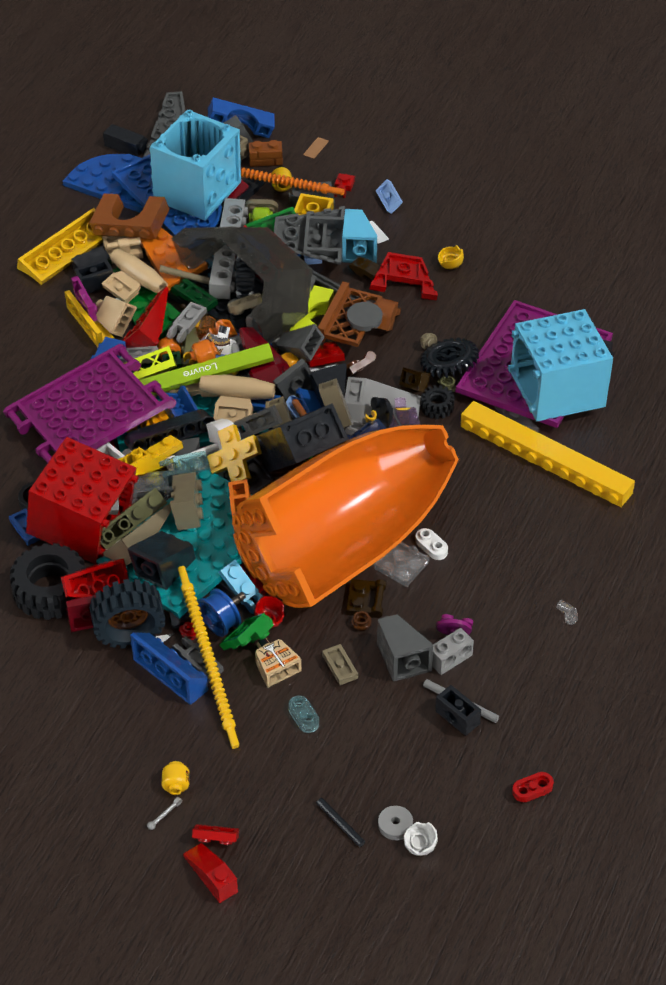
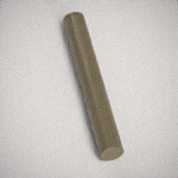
[159,265,210,285]

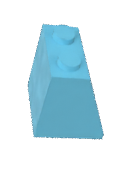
[342,209,377,263]

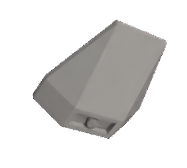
[344,377,421,428]

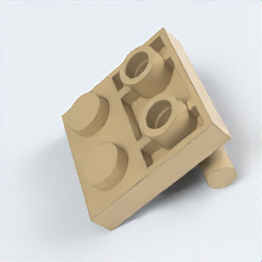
[102,236,143,264]

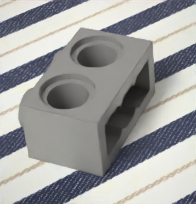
[432,628,474,675]

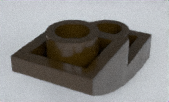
[348,256,381,281]

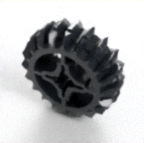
[236,253,255,299]

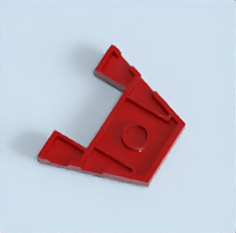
[369,252,438,300]

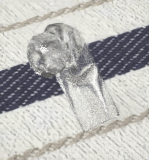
[556,600,578,625]

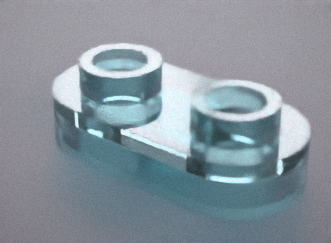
[289,696,319,733]

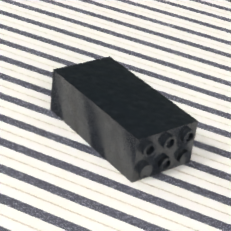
[257,403,349,472]

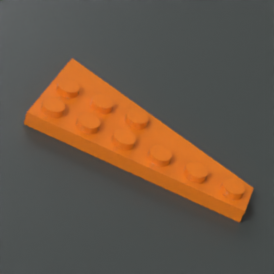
[133,217,208,291]

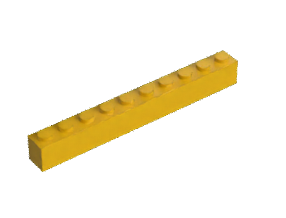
[461,401,635,507]

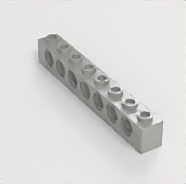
[209,198,248,299]

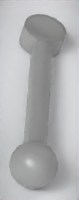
[147,797,182,830]

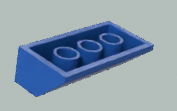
[130,632,208,705]

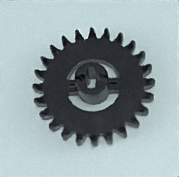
[420,338,479,379]

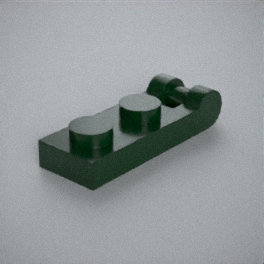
[171,278,218,312]

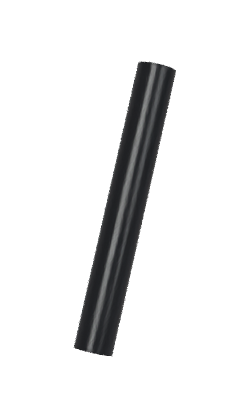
[316,798,365,847]

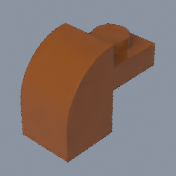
[374,298,401,331]

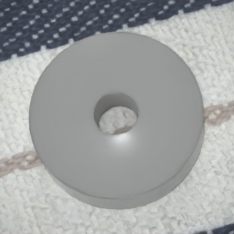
[378,806,413,840]

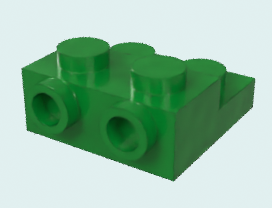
[219,613,274,650]

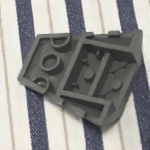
[273,206,345,265]

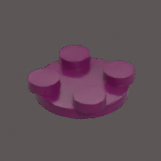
[436,614,473,635]

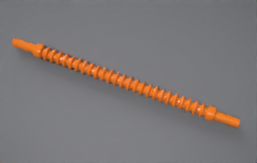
[241,167,345,196]

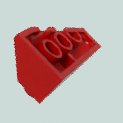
[122,286,169,348]
[61,558,129,598]

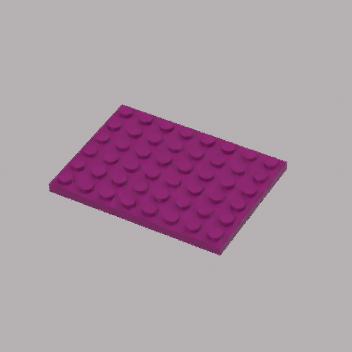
[455,300,613,428]

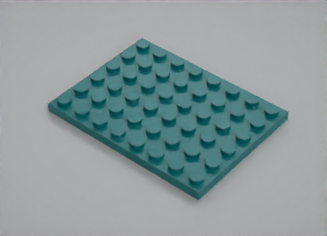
[96,468,252,619]

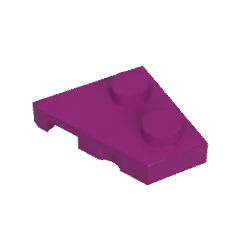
[71,276,98,321]

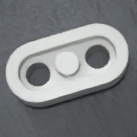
[416,528,448,560]

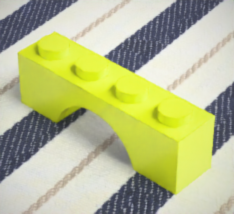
[290,285,334,331]

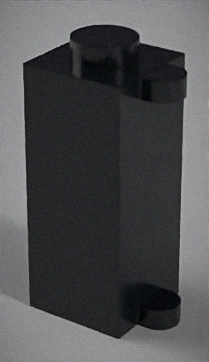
[103,124,148,157]

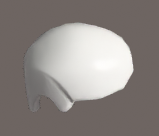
[404,822,438,856]

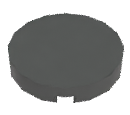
[347,302,383,331]

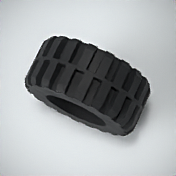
[10,543,86,620]

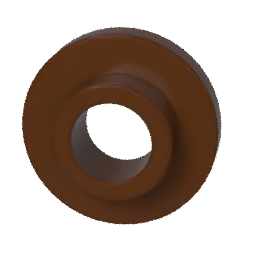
[351,611,372,630]

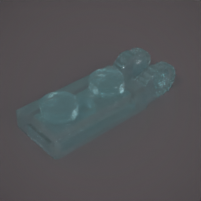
[159,451,210,478]

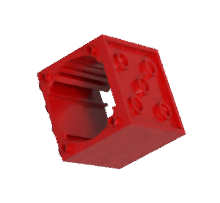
[26,437,139,564]

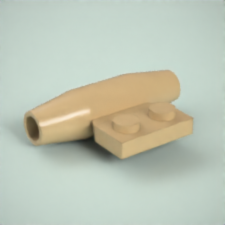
[101,249,168,303]
[199,374,275,422]

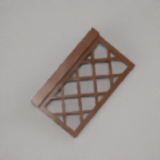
[318,281,382,347]

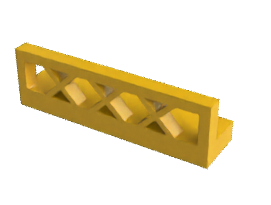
[65,290,114,348]

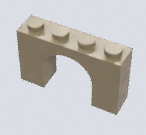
[265,378,352,430]

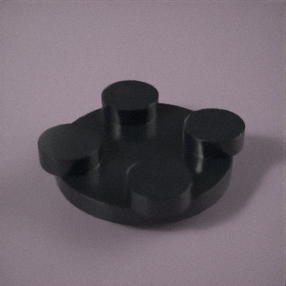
[369,397,393,428]

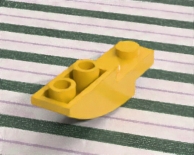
[118,435,183,476]

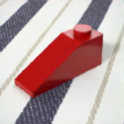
[183,843,238,904]

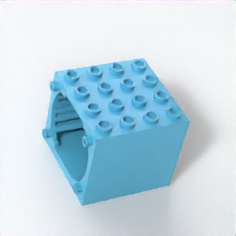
[149,110,241,221]
[508,309,613,422]

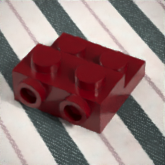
[66,595,96,632]

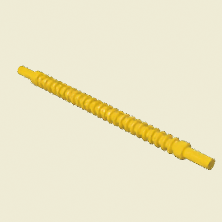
[178,566,240,749]

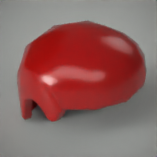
[254,595,285,628]

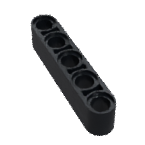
[124,409,215,451]

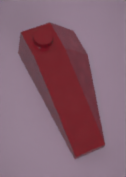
[239,327,290,391]

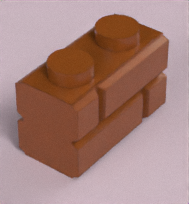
[249,140,283,167]

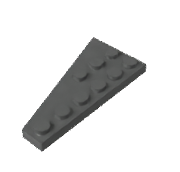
[143,91,186,157]

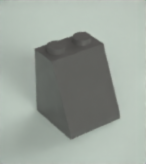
[377,614,433,682]

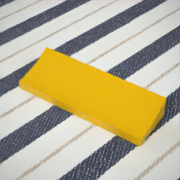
[17,208,104,285]

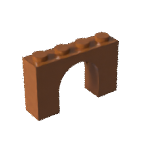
[89,193,169,239]

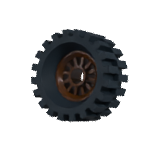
[89,579,165,648]

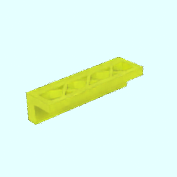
[124,346,177,380]

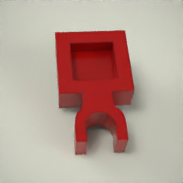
[334,173,355,198]

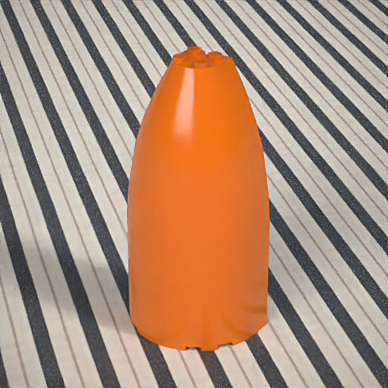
[232,425,459,608]

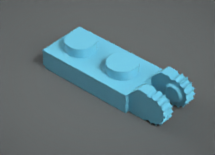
[218,560,263,615]

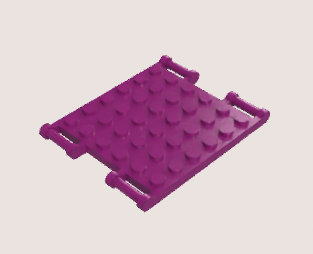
[3,344,176,464]

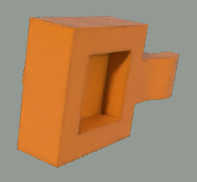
[208,319,238,338]

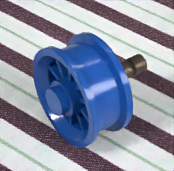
[197,588,246,637]

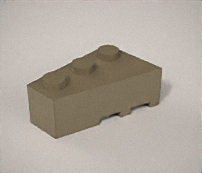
[170,472,204,530]

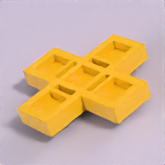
[207,424,262,482]

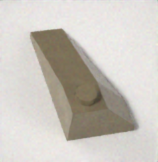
[103,503,172,565]

